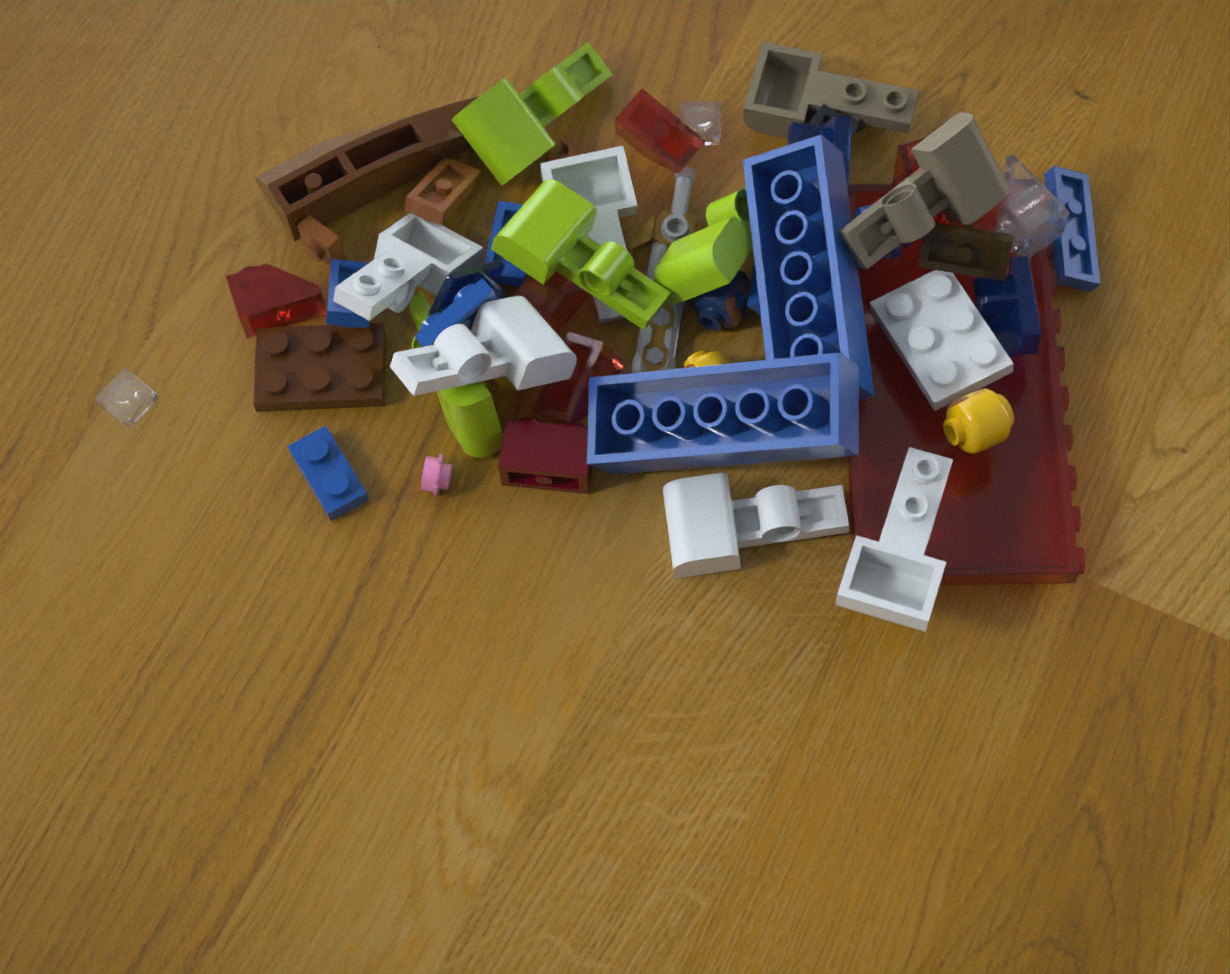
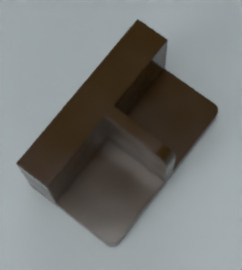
[917,222,1013,281]

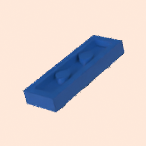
[1044,166,1101,292]

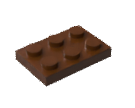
[253,322,386,412]

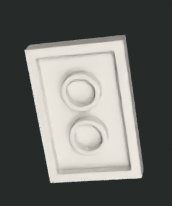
[870,270,1013,411]

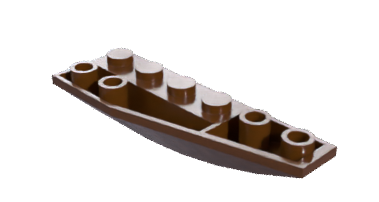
[255,96,480,241]

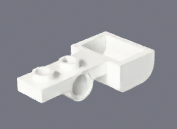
[541,146,637,324]
[333,213,483,321]
[390,296,577,396]
[835,447,953,632]
[663,473,849,578]

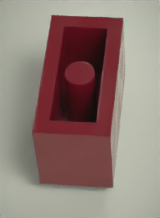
[498,417,592,494]

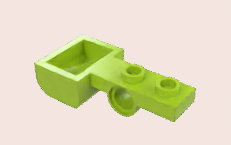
[451,42,613,186]
[491,179,671,330]
[654,185,753,306]
[408,292,503,457]

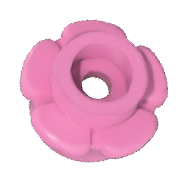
[421,454,453,497]

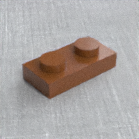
[405,157,481,225]

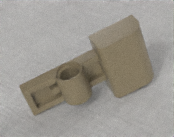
[743,42,919,140]
[838,112,1010,269]

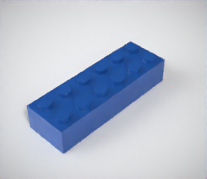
[743,135,875,400]
[587,353,859,475]

